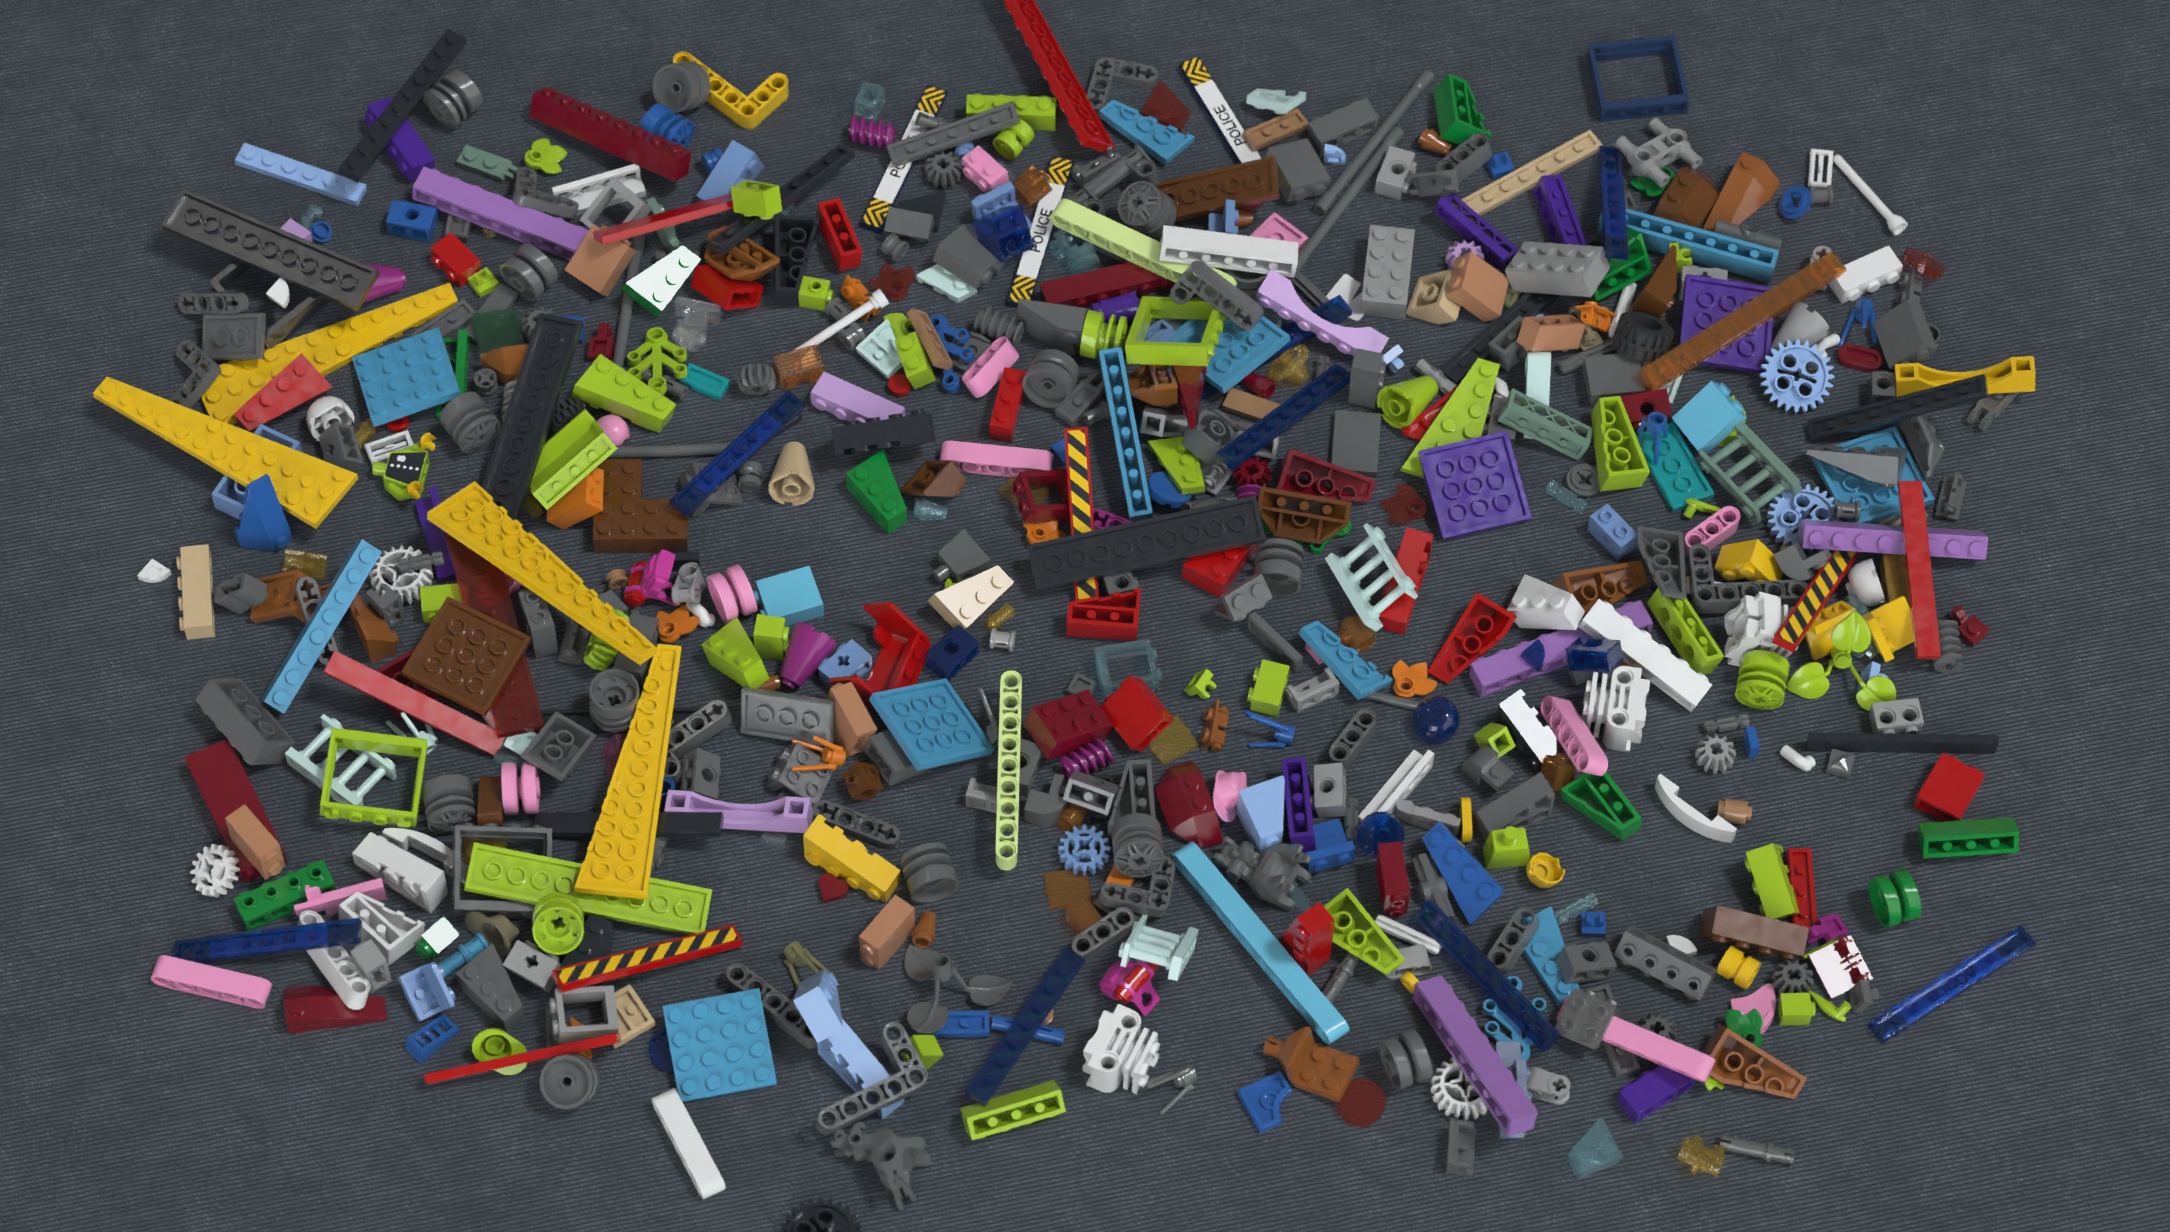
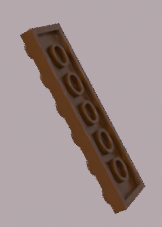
[1155,156,1280,222]

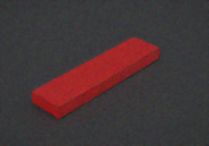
[1786,848,1817,933]

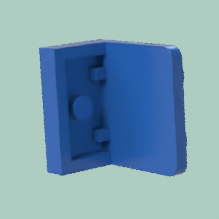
[1304,820,1355,873]

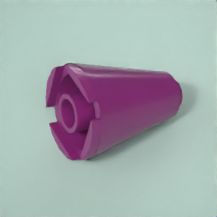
[363,263,406,303]
[779,621,837,690]

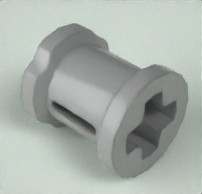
[989,628,1016,652]

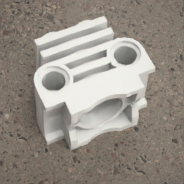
[1724,592,1798,667]
[1582,666,1650,753]
[1083,1004,1160,1094]

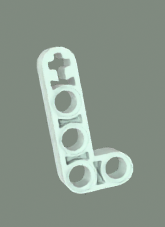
[1523,351,1551,439]

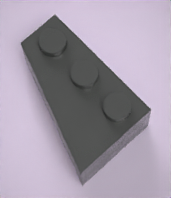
[1475,772,1555,840]
[456,943,525,1033]

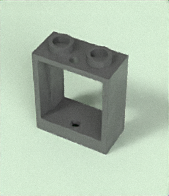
[518,589,558,659]

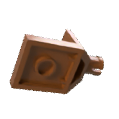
[250,569,330,625]
[1263,1026,1360,1102]

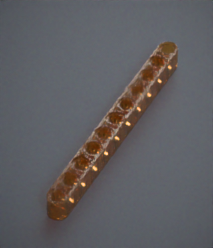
[1638,251,1847,391]

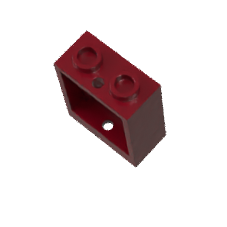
[1012,469,1070,523]
[1375,841,1410,918]

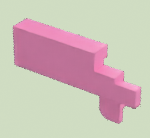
[294,878,387,916]

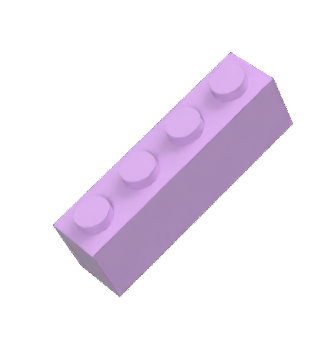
[811,372,905,423]

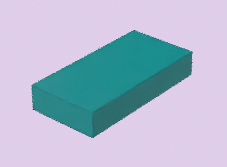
[679,363,731,401]

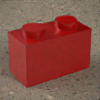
[430,232,482,288]

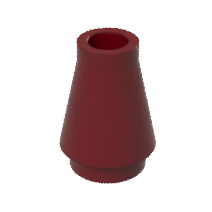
[1241,372,1276,399]

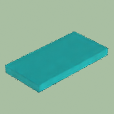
[1637,421,1715,513]

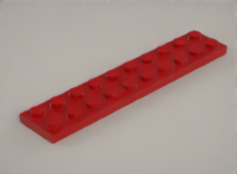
[1004,0,1116,153]

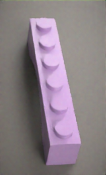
[1255,269,1389,356]
[664,790,813,833]

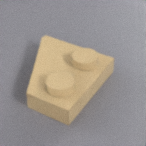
[613,984,656,1049]

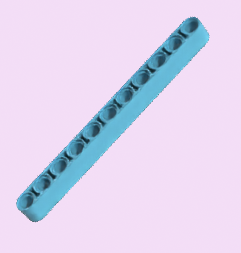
[1171,841,1349,1045]

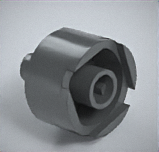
[1182,409,1237,464]

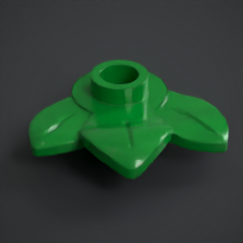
[1630,167,1675,197]
[1726,1009,1763,1048]

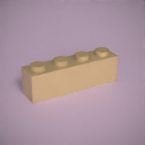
[177,544,215,640]

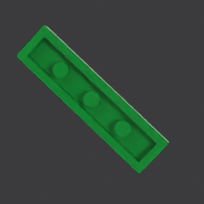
[436,329,469,419]

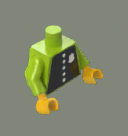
[372,432,436,501]

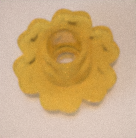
[1268,344,1310,386]

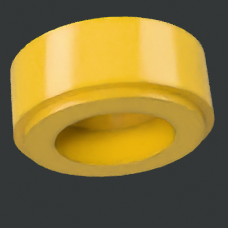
[1400,971,1420,994]

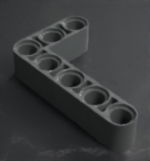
[1687,543,1808,614]
[815,1022,928,1135]

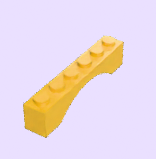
[1895,356,2036,397]

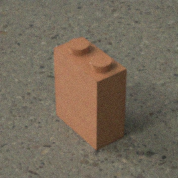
[565,224,636,297]
[1446,252,1509,322]
[825,682,877,758]
[225,804,285,880]
[859,895,915,970]

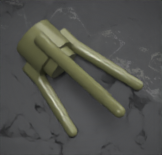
[783,941,831,989]

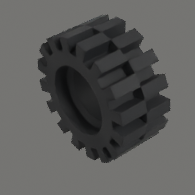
[549,397,587,435]

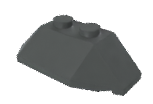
[1893,414,1944,486]

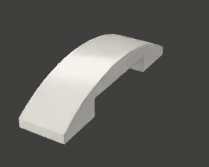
[1655,774,1737,843]
[382,828,468,884]

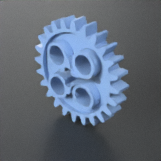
[1759,339,1834,414]
[1767,484,1843,556]

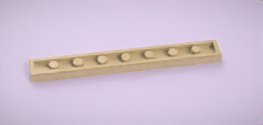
[1452,130,1603,221]

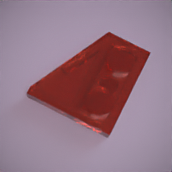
[1141,80,1191,133]

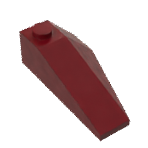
[1172,365,1207,429]
[1276,449,1377,502]
[284,985,387,1034]

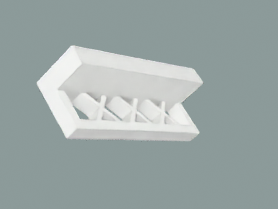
[552,164,646,220]
[1358,750,1435,833]

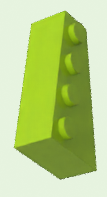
[571,354,676,433]
[1591,396,1650,492]

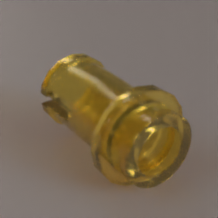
[985,603,1015,631]

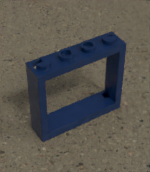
[1586,36,1690,122]

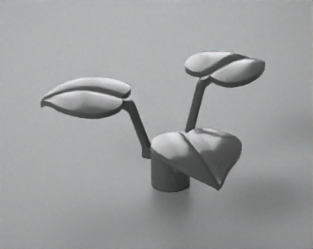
[904,944,1012,1034]

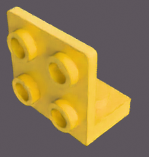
[1862,596,1914,662]
[1806,600,1856,660]

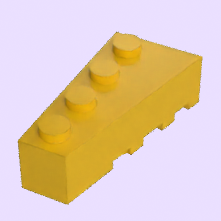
[803,814,901,903]

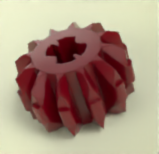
[1232,456,1271,489]

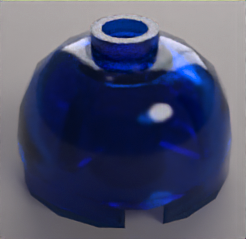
[1413,696,1460,744]

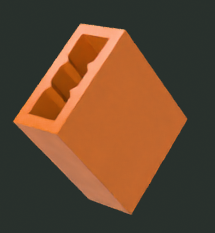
[547,467,604,530]

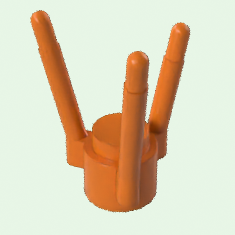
[791,735,846,771]

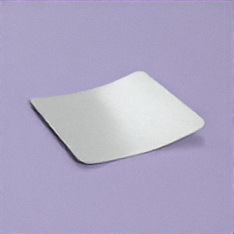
[1326,274,1364,321]

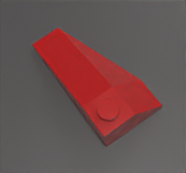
[1427,593,1517,684]

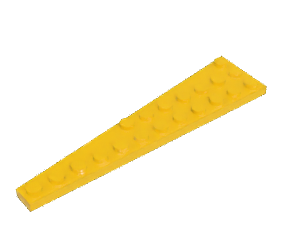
[195,283,458,425]
[93,377,358,529]
[427,481,657,665]
[574,644,682,900]

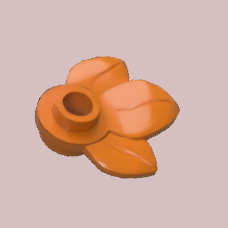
[1023,520,1066,544]
[655,605,699,643]
[1392,660,1438,698]

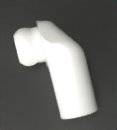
[1816,334,1840,359]
[1493,377,1509,398]
[686,602,715,628]
[1780,745,1816,771]

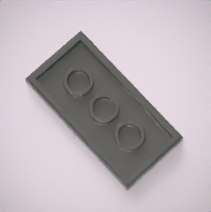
[741,687,834,747]

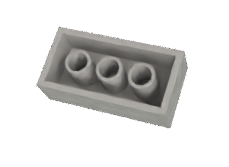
[1360,225,1415,320]
[1505,241,1610,297]

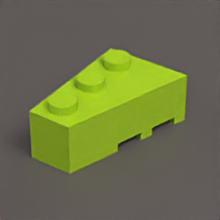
[701,617,769,689]

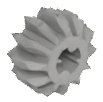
[1695,733,1736,775]

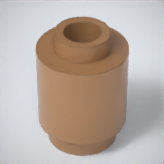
[1718,799,1753,825]

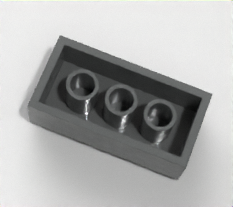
[195,678,296,765]

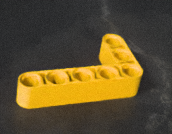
[673,52,789,129]

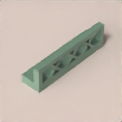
[1497,388,1593,460]

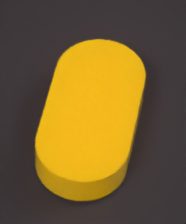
[1460,797,1472,842]

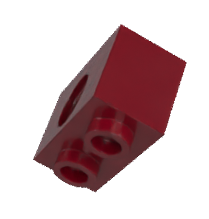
[1621,388,1672,430]

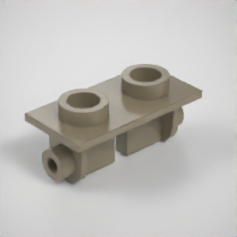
[1569,306,1604,352]

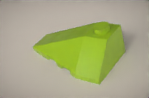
[1324,888,1406,975]

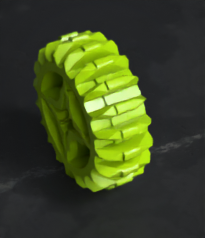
[583,609,629,671]

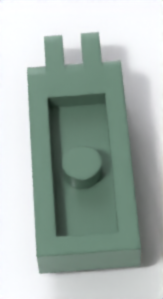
[456,145,518,182]
[646,197,679,252]

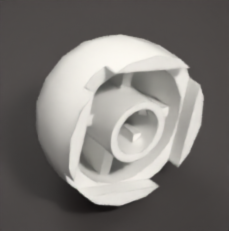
[306,396,354,441]
[1845,558,1886,607]

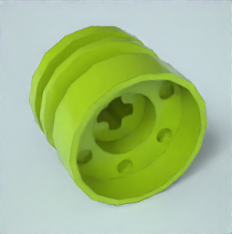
[1080,310,1128,359]
[1735,650,1790,710]
[532,892,584,955]

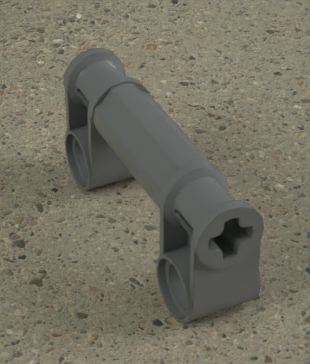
[1066,144,1159,217]

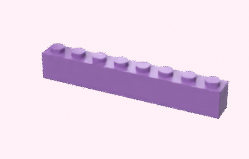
[412,167,588,261]
[1797,519,1988,560]
[1469,600,1653,697]
[1413,975,1537,1137]

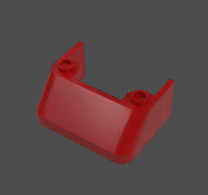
[829,601,931,711]

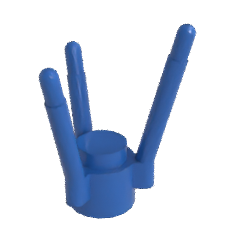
[1837,298,1877,347]
[1635,412,1668,465]
[1244,710,1296,749]

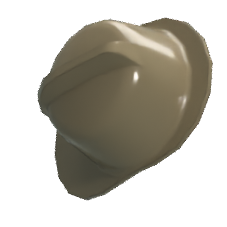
[465,911,519,955]

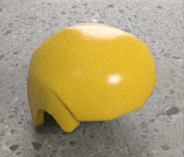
[1526,853,1565,889]

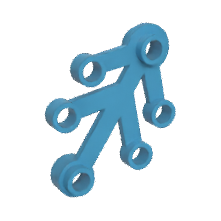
[1483,976,1548,1061]

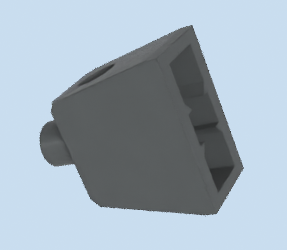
[932,529,991,583]

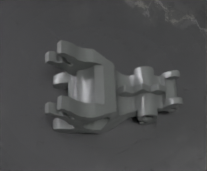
[1213,837,1311,911]
[830,1122,931,1211]

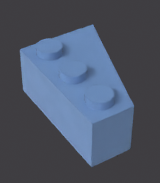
[696,140,764,215]

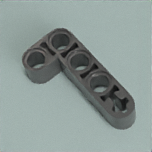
[1170,261,1263,330]
[664,700,732,786]

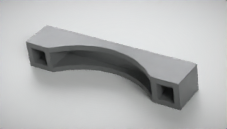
[1140,403,1282,459]

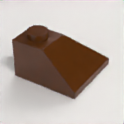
[899,460,967,497]

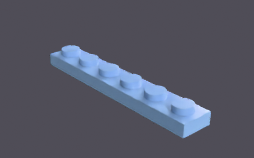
[235,143,367,207]

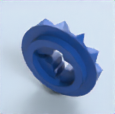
[1779,185,1813,220]

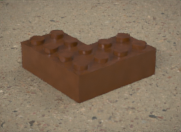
[593,459,689,553]

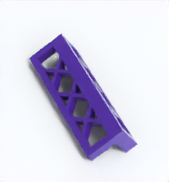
[1533,174,1587,246]
[1434,193,1519,270]
[415,486,462,583]

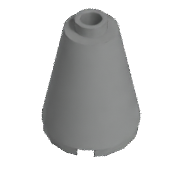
[1770,301,1830,364]

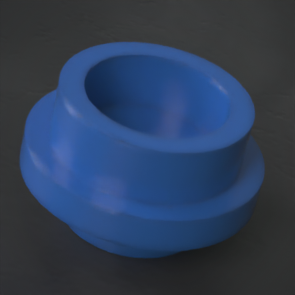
[309,221,332,243]

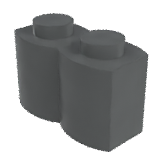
[214,573,267,614]

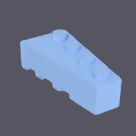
[793,968,843,1043]
[817,1019,904,1120]

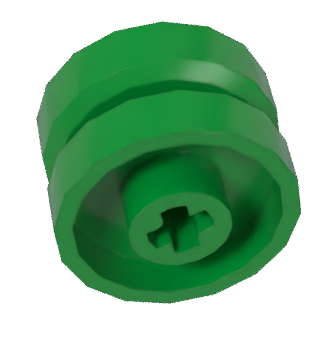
[1868,868,1921,928]

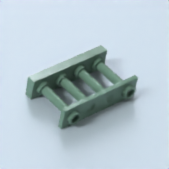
[1699,421,1802,523]

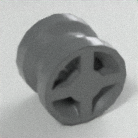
[881,233,909,262]
[838,322,866,351]
[474,368,498,397]

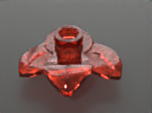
[870,263,914,300]
[1381,483,1427,524]

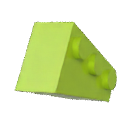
[1745,843,1799,920]

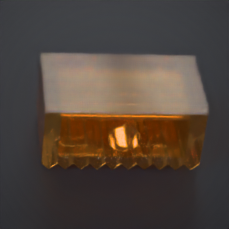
[772,344,825,388]

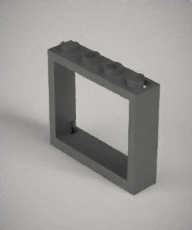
[452,823,552,918]

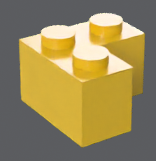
[1715,539,1783,582]

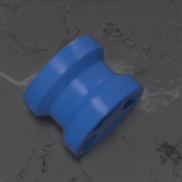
[701,147,723,174]

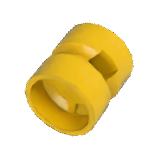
[1716,946,1761,990]

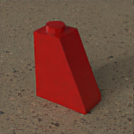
[691,264,764,310]

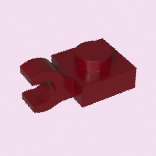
[587,323,615,361]
[1949,605,1990,648]

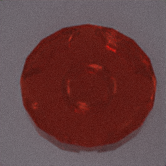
[1902,248,1946,279]
[1337,1079,1386,1127]

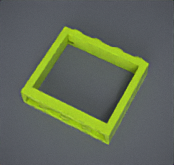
[1125,296,1226,366]
[320,728,428,828]

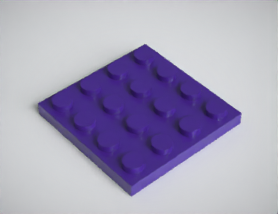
[1677,274,1776,374]
[1418,431,1532,540]

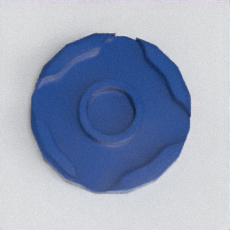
[1147,471,1193,508]

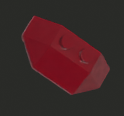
[1154,761,1223,850]

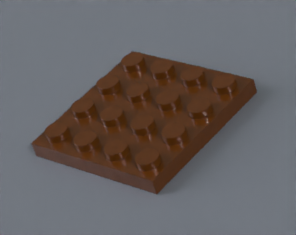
[401,596,531,717]

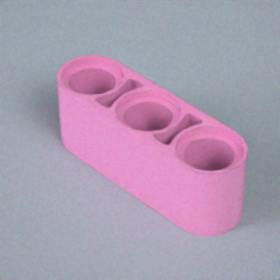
[962,336,1019,398]
[1684,506,1740,559]

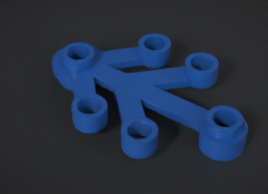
[926,314,975,394]

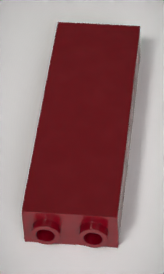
[185,738,287,882]

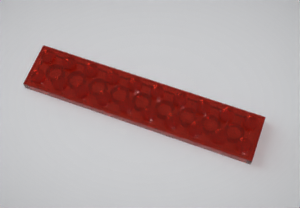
[443,531,545,738]

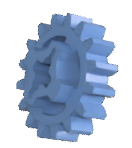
[1058,825,1110,876]

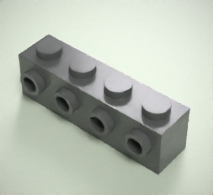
[1614,925,1717,1001]

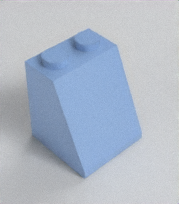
[1237,775,1285,854]

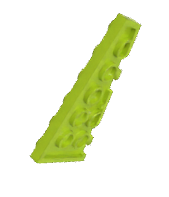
[1400,358,1500,478]

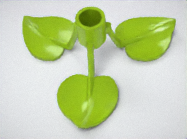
[1787,610,1896,711]

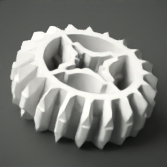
[369,545,433,605]
[1431,1057,1487,1121]

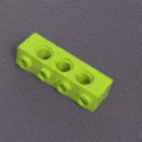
[1647,588,1724,675]

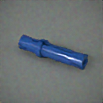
[991,1014,1066,1045]

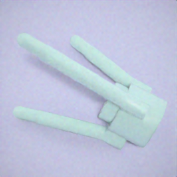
[386,712,438,754]

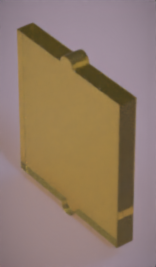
[1149,716,1199,766]

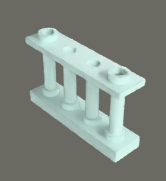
[1325,523,1418,632]
[285,714,397,806]
[1118,915,1199,981]

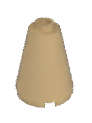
[768,442,815,506]

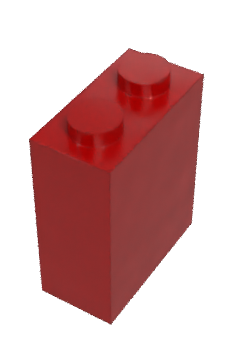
[1101,676,1175,752]
[1914,753,1985,822]

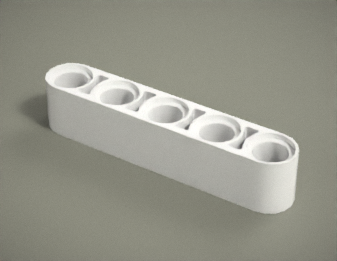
[296,910,370,1010]
[651,1088,726,1200]

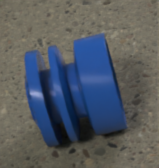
[638,103,695,149]

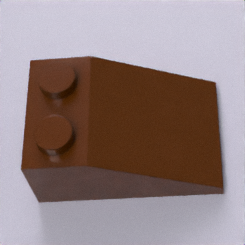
[1627,245,1677,319]

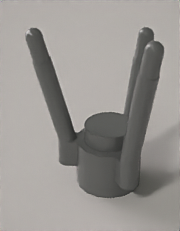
[978,687,1006,747]
[1146,1064,1198,1115]

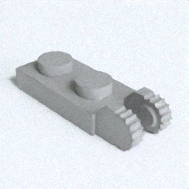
[1395,799,1461,837]

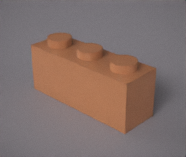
[1516,314,1586,352]

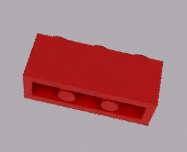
[816,198,862,272]
[990,367,1027,443]

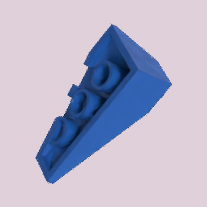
[235,474,292,552]

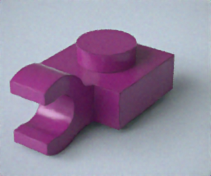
[1807,913,1849,944]

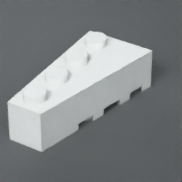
[352,832,448,914]

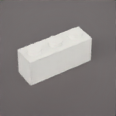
[1828,246,1903,304]

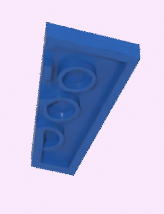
[1422,822,1506,925]

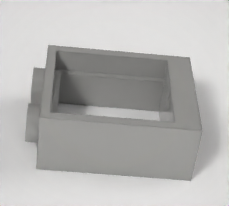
[579,177,652,240]
[549,985,619,1044]

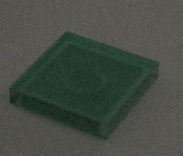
[471,308,524,357]

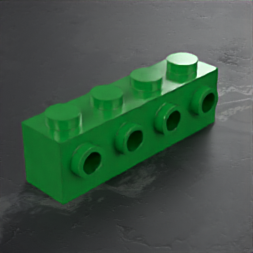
[1917,817,2019,859]
[233,860,336,932]

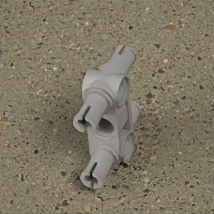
[1615,118,1703,188]

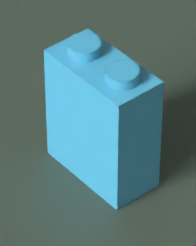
[1672,381,1747,454]
[753,566,824,627]

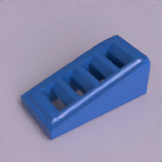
[405,1014,460,1064]

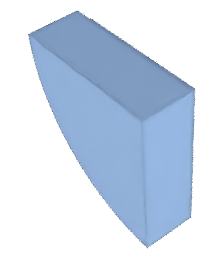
[1323,144,1346,165]

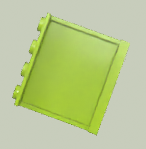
[530,409,618,510]

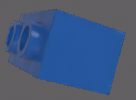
[386,200,438,242]

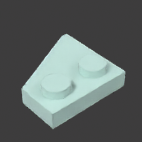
[916,264,977,303]
[856,319,903,379]

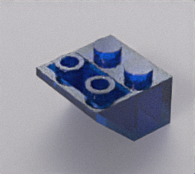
[973,204,1034,262]

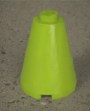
[1377,376,1438,428]

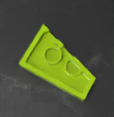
[1148,436,1205,495]

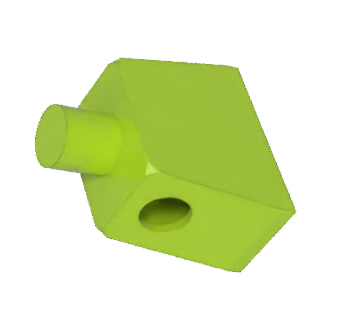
[1483,826,1531,870]

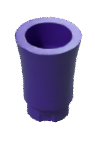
[1091,290,1139,324]

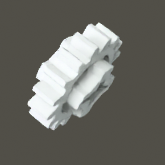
[190,844,240,897]

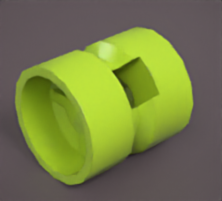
[993,119,1035,160]

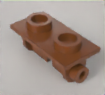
[1200,700,1229,752]

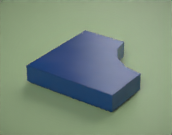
[1237,1070,1292,1134]

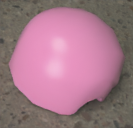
[597,414,630,447]

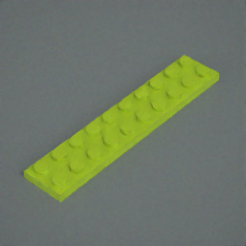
[464,842,712,935]

